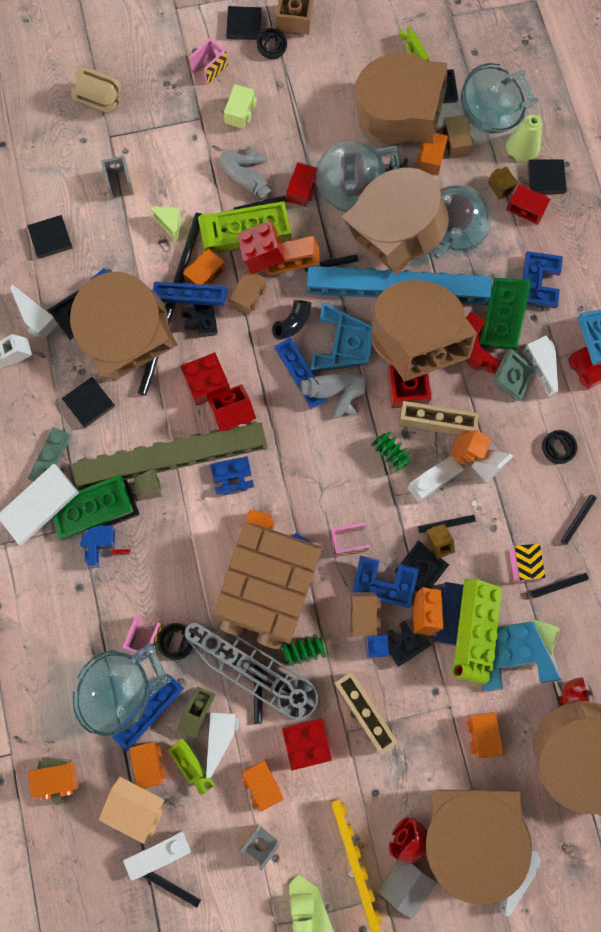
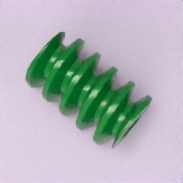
[371,431,412,473]
[281,634,326,666]

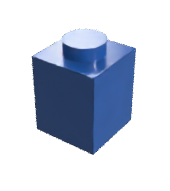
[365,635,389,658]

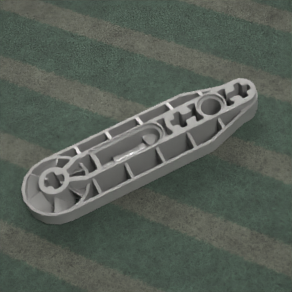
[185,623,318,719]

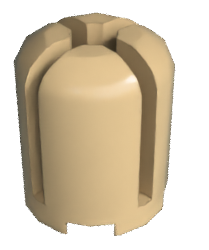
[71,66,122,113]

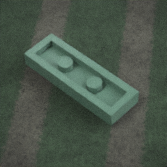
[28,427,71,481]

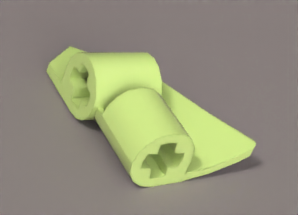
[289,874,334,932]

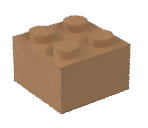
[276,0,314,35]

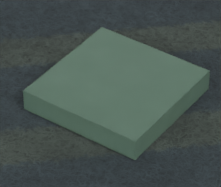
[493,349,535,401]

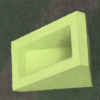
[151,206,181,241]

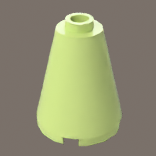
[506,115,542,163]

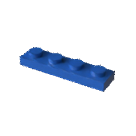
[153,282,227,306]
[274,337,327,410]
[112,674,185,752]

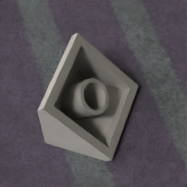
[377,860,436,919]

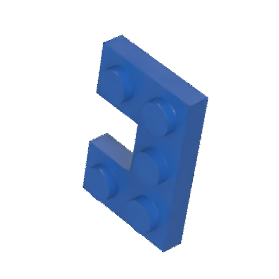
[523,251,563,309]
[352,555,419,608]

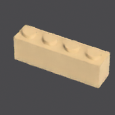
[398,401,479,435]
[333,671,398,755]

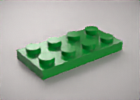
[480,278,532,350]
[53,475,133,540]

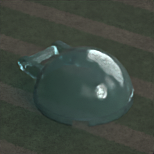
[461,63,539,134]
[316,140,400,212]
[431,184,491,260]
[72,644,171,736]

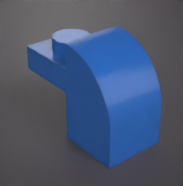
[80,526,116,568]

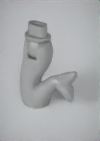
[218,146,272,200]
[301,373,365,419]

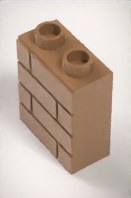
[213,521,323,649]

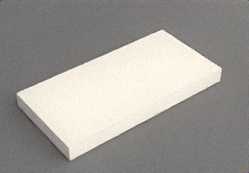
[0,464,79,545]

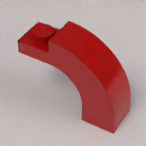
[465,312,501,374]

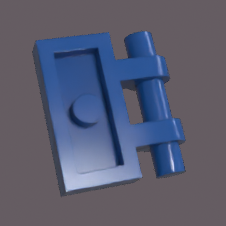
[210,456,254,495]

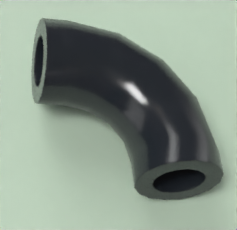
[272,300,312,340]

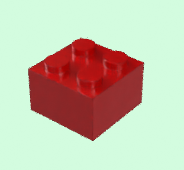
[237,220,285,274]
[180,352,230,406]
[387,365,431,408]
[207,384,256,432]
[282,718,332,771]

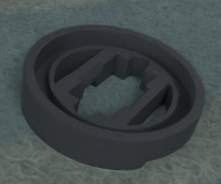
[257,28,287,59]
[542,430,578,464]
[157,623,193,660]

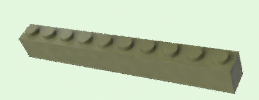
[72,421,267,490]

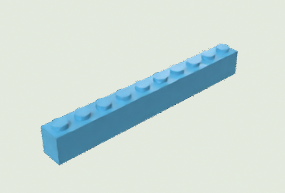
[307,265,491,305]

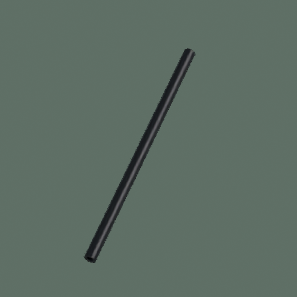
[138,212,202,396]

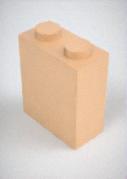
[99,777,165,844]

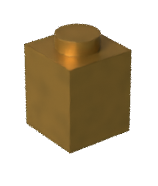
[488,166,518,200]
[426,524,455,559]

